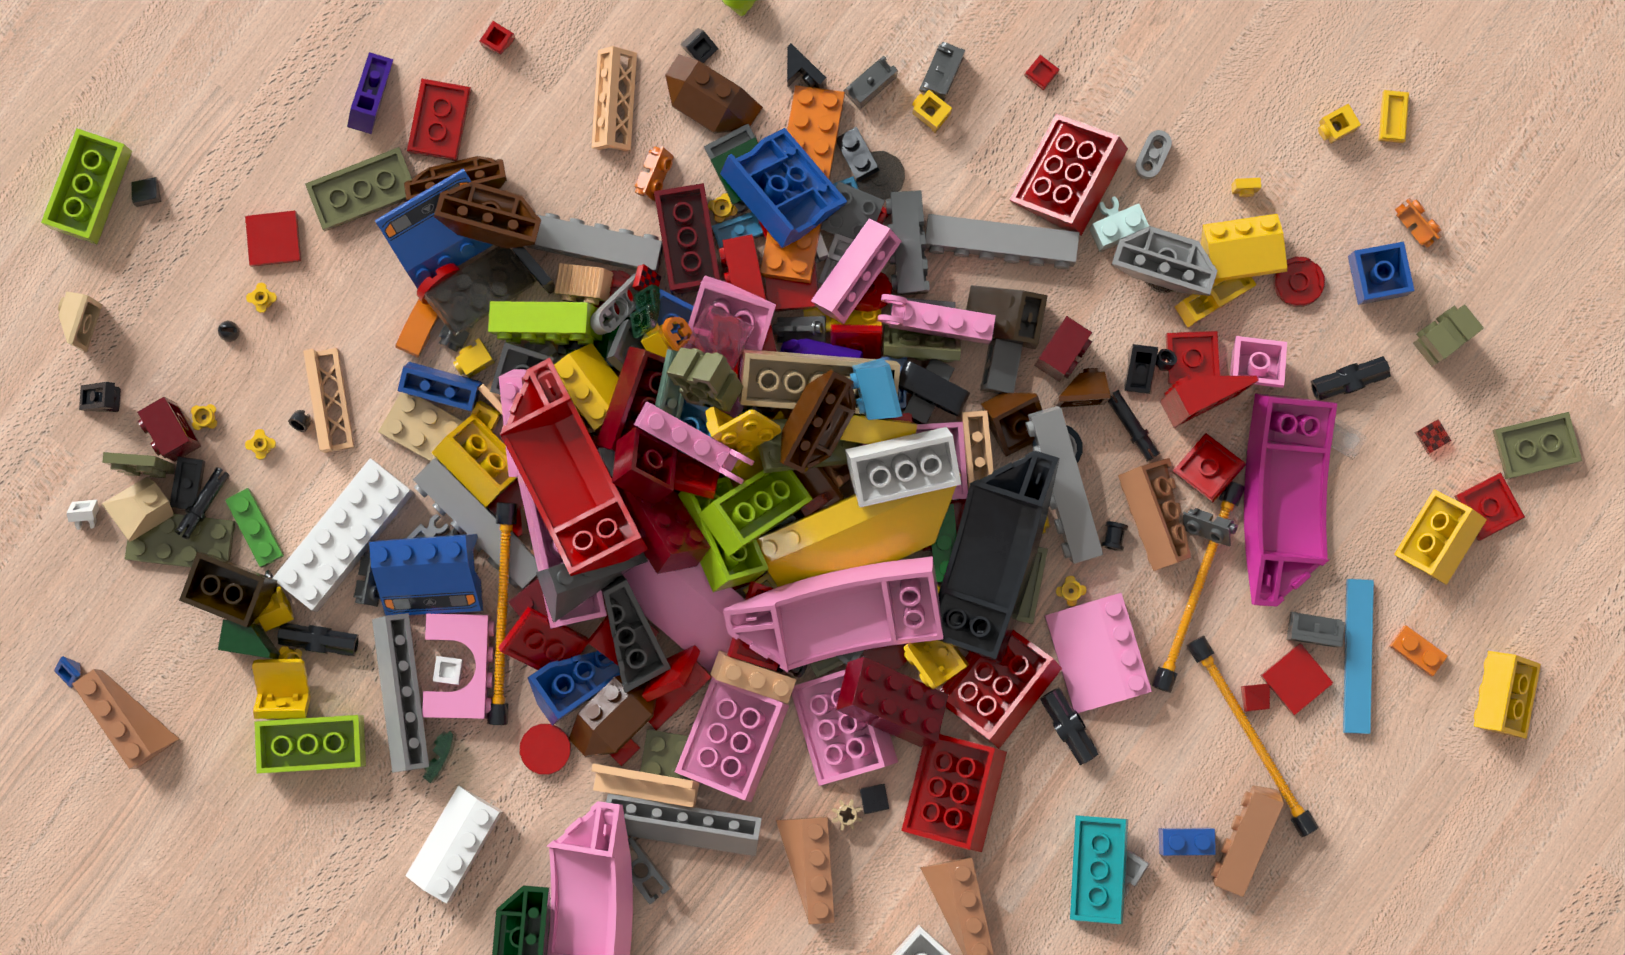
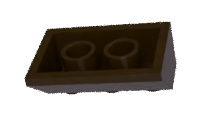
[179,552,278,628]

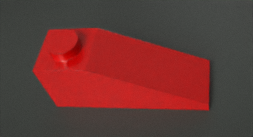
[648,661,712,731]

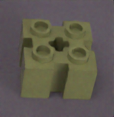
[1413,304,1484,367]
[666,347,743,412]

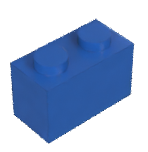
[1159,828,1216,856]

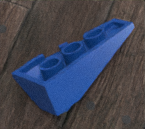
[528,650,620,725]

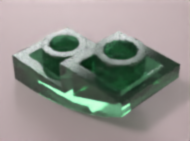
[630,284,660,338]
[423,731,457,784]

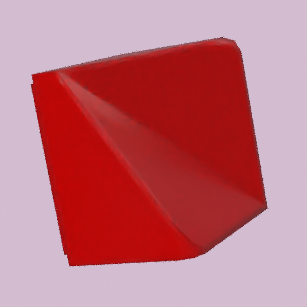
[479,21,516,55]
[1241,683,1270,712]
[609,738,640,766]

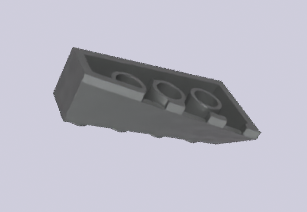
[886,190,930,295]
[536,552,648,622]
[601,575,671,693]

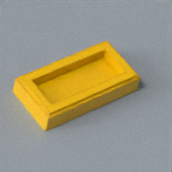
[1378,90,1409,143]

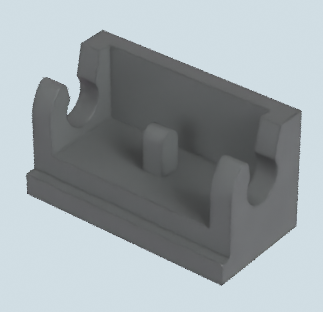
[919,42,965,101]
[843,56,898,110]
[980,339,1023,394]
[1286,612,1345,648]

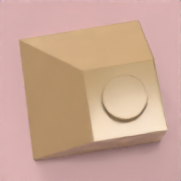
[58,291,103,352]
[102,477,174,542]

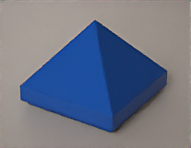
[54,656,81,688]

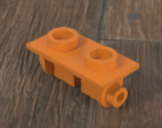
[634,146,674,202]
[1395,198,1442,248]

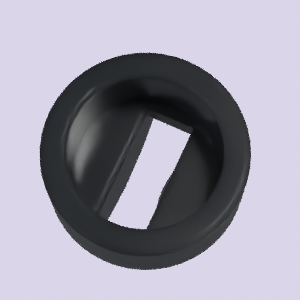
[218,321,240,342]
[1155,349,1177,371]
[288,410,311,432]

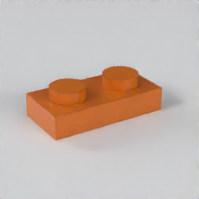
[1390,625,1448,677]

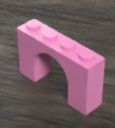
[422,614,495,719]

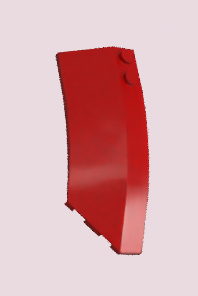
[500,358,648,576]

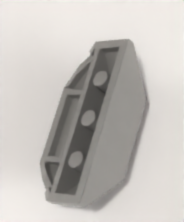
[1112,226,1217,296]

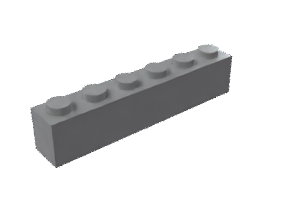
[523,210,663,273]
[925,214,1079,269]
[1026,406,1103,564]
[413,458,538,589]
[372,613,429,773]
[606,794,762,856]

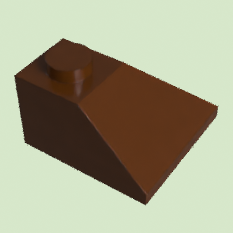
[1054,368,1111,408]
[981,393,1042,457]

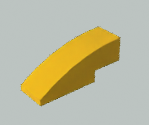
[1175,277,1257,328]
[840,414,917,444]

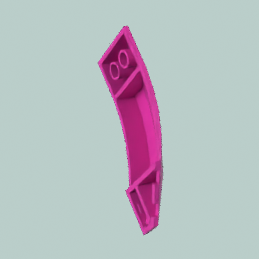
[1244,393,1337,607]

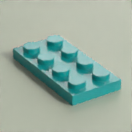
[1070,815,1128,924]

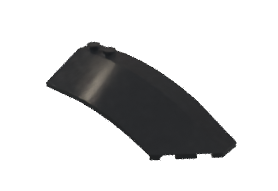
[938,450,1060,663]

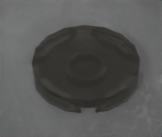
[855,151,905,201]

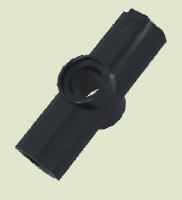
[1310,356,1391,401]
[277,623,359,656]
[1040,687,1099,765]

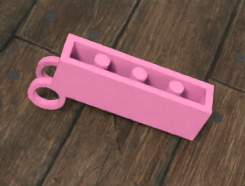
[878,294,996,344]
[634,402,755,485]

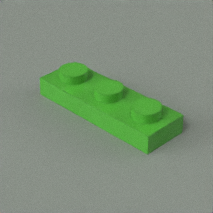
[225,488,284,568]

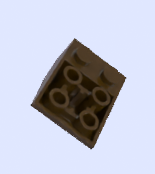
[966,285,1048,349]

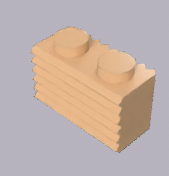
[554,263,613,305]

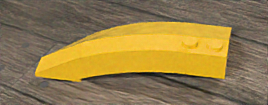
[756,472,961,587]

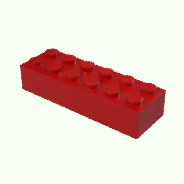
[719,234,777,352]

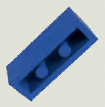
[397,362,483,411]

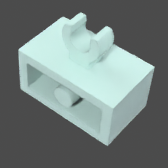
[1089,196,1149,252]

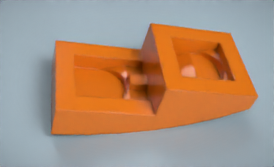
[395,299,442,358]

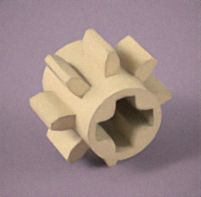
[832,799,862,830]

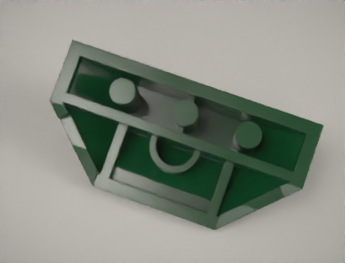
[492,885,551,955]

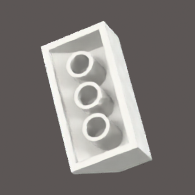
[845,427,961,507]
[406,786,503,904]

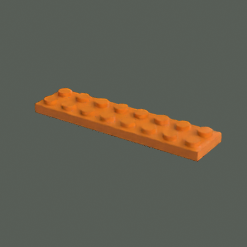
[760,85,845,283]

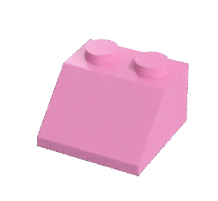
[1230,336,1287,388]

